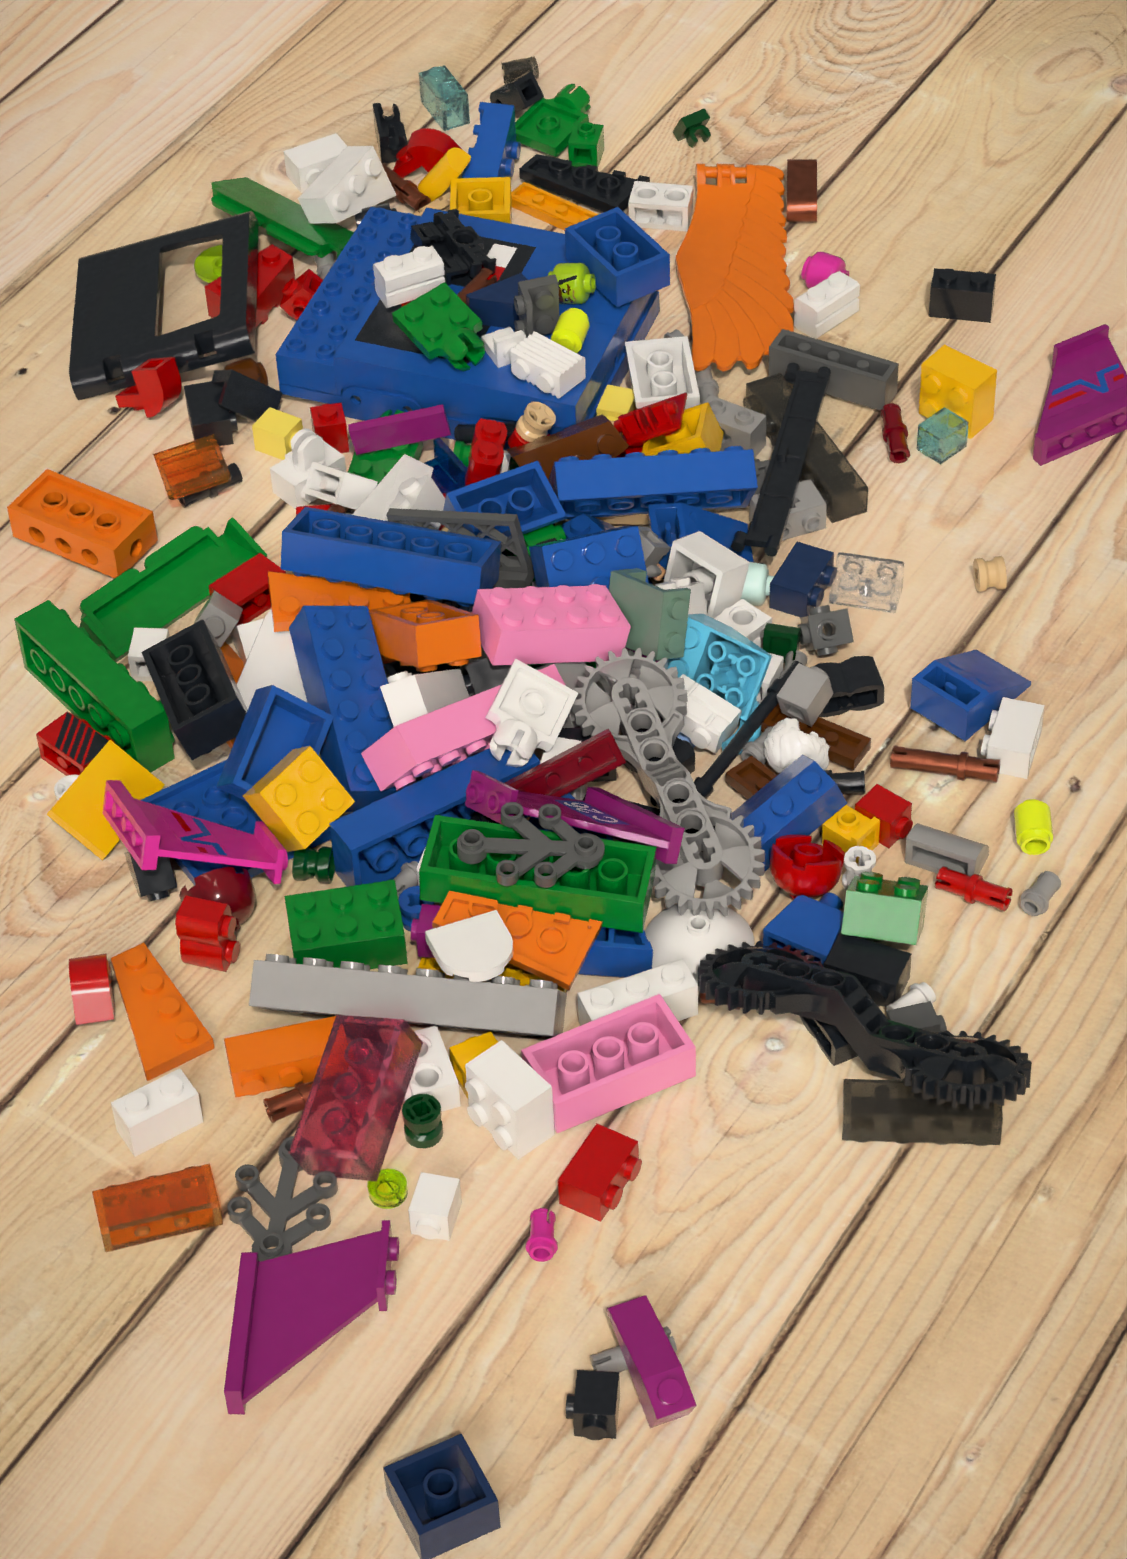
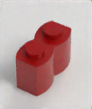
[465,418,507,486]
[175,895,240,972]

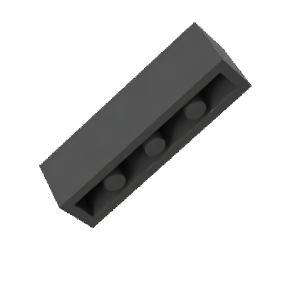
[769,329,899,411]

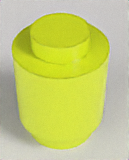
[551,308,590,353]
[1014,799,1053,855]

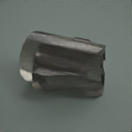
[501,56,539,84]

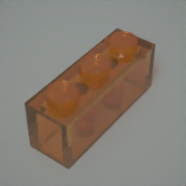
[92,1163,223,1252]

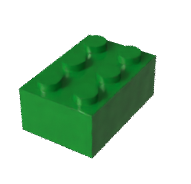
[284,879,408,969]

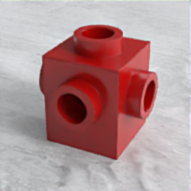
[280,269,323,320]

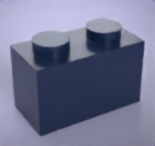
[769,542,837,617]

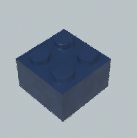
[383,1433,501,1559]

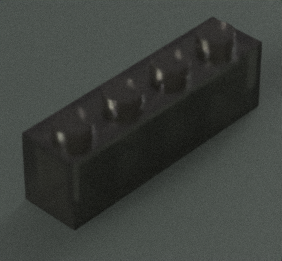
[842,1079,1003,1146]

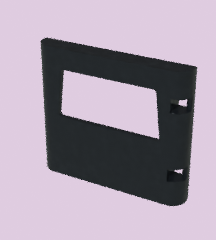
[69,211,259,400]

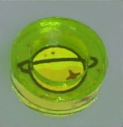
[367,1168,408,1209]

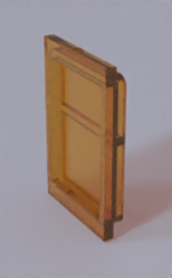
[153,434,231,500]

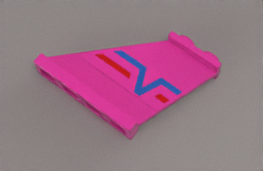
[102,780,288,884]

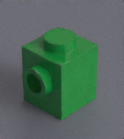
[568,122,604,167]

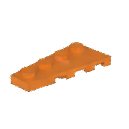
[268,571,411,632]
[432,891,603,990]
[111,942,215,1081]

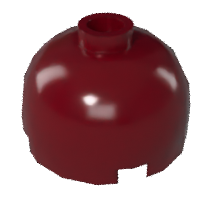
[179,867,256,933]

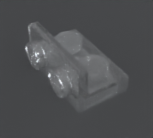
[829,552,904,613]

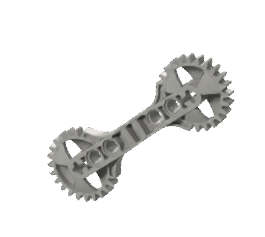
[572,648,765,919]

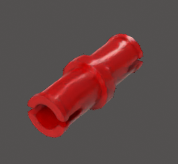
[935,866,1013,911]

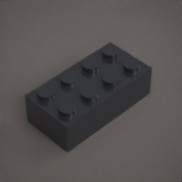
[141,619,248,760]

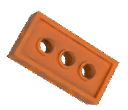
[7,469,158,578]

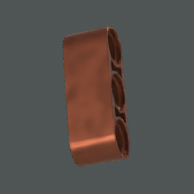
[787,159,817,222]

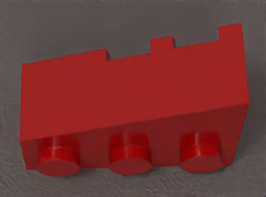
[204,244,295,327]

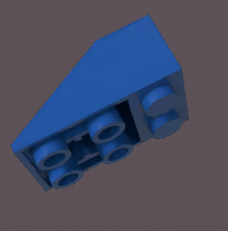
[648,503,754,579]
[911,650,1031,741]

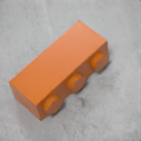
[224,1016,349,1098]

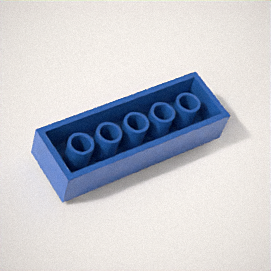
[548,446,758,519]
[281,507,501,607]
[289,605,414,812]
[329,748,540,887]

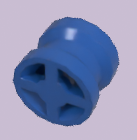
[398,886,436,932]

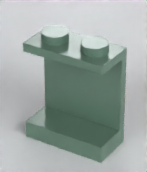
[609,568,691,660]

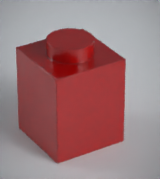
[310,402,349,453]
[855,784,913,849]

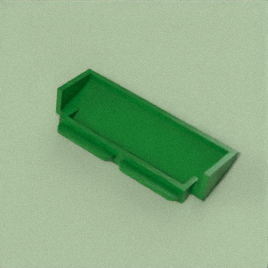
[211,177,354,258]
[79,517,267,662]

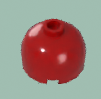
[770,835,845,899]

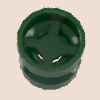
[292,845,335,883]
[402,1094,443,1149]

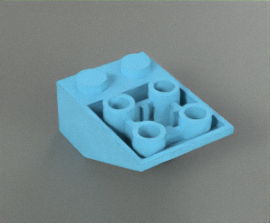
[667,614,772,721]

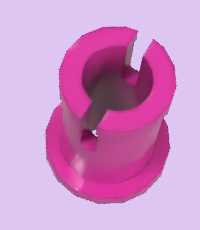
[526,1208,558,1262]

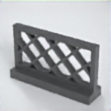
[386,508,535,589]

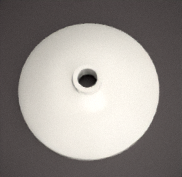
[645,904,754,991]

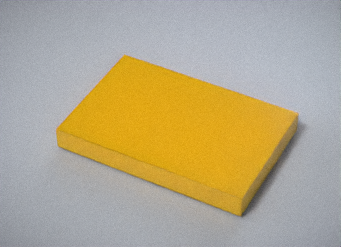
[47,740,165,860]

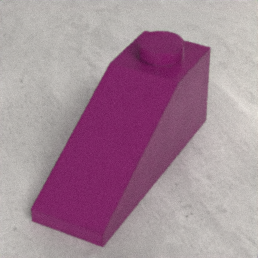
[607,1295,697,1428]

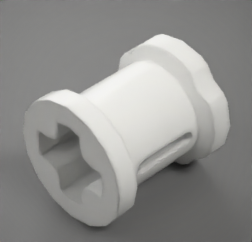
[842,846,876,890]

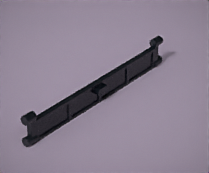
[731,363,831,556]

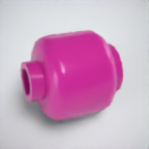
[801,252,849,289]

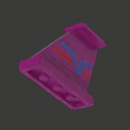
[1033,324,1127,466]

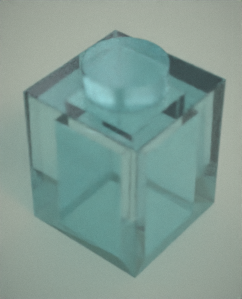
[917,407,969,465]

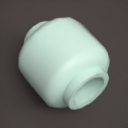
[741,562,774,606]

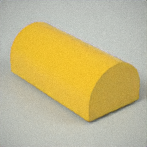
[418,148,471,202]

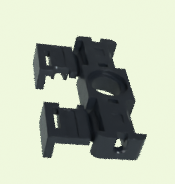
[410,209,496,286]

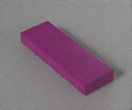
[348,404,451,455]

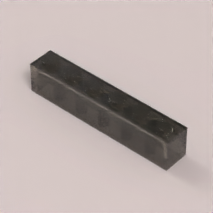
[743,373,868,523]

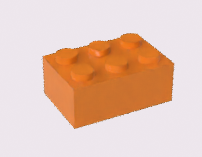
[369,600,482,672]

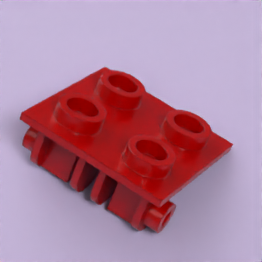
[614,392,688,446]

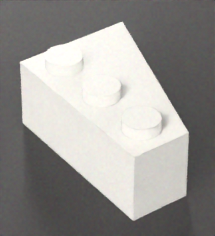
[298,146,396,223]
[380,668,469,727]

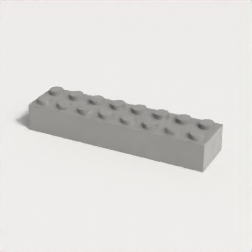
[249,954,567,1038]

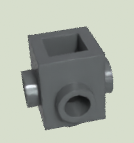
[798,605,854,656]

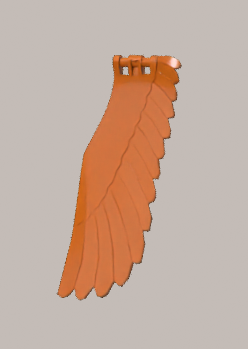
[675,164,794,372]

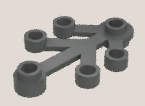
[457,802,605,888]
[227,1136,338,1262]

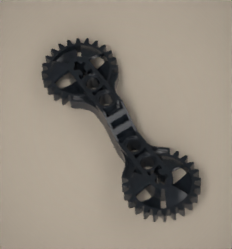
[698,941,1032,1109]

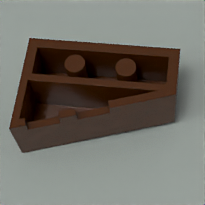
[507,414,629,479]

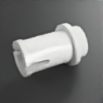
[886,982,936,1012]

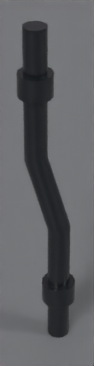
[694,661,803,799]

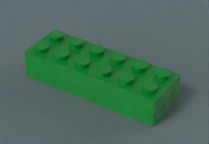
[14,600,175,773]
[419,815,656,933]

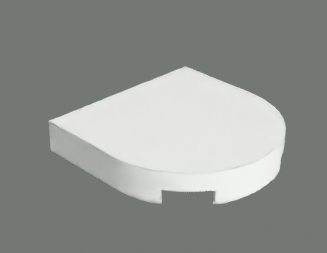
[425,910,514,982]

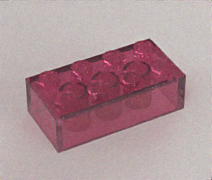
[289,1015,423,1181]

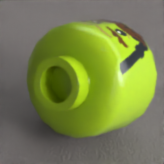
[548,263,596,304]

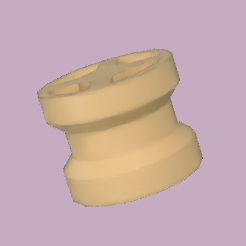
[516,402,556,442]
[973,556,1007,592]

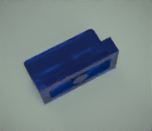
[424,437,467,493]

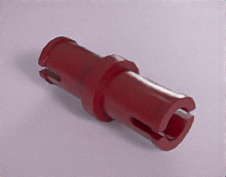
[880,403,910,463]

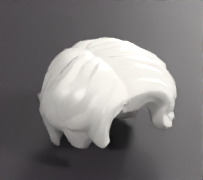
[764,718,830,774]

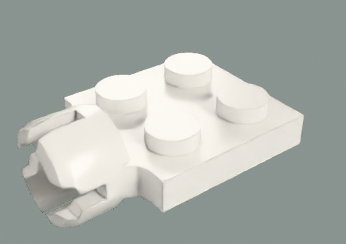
[485,659,578,767]

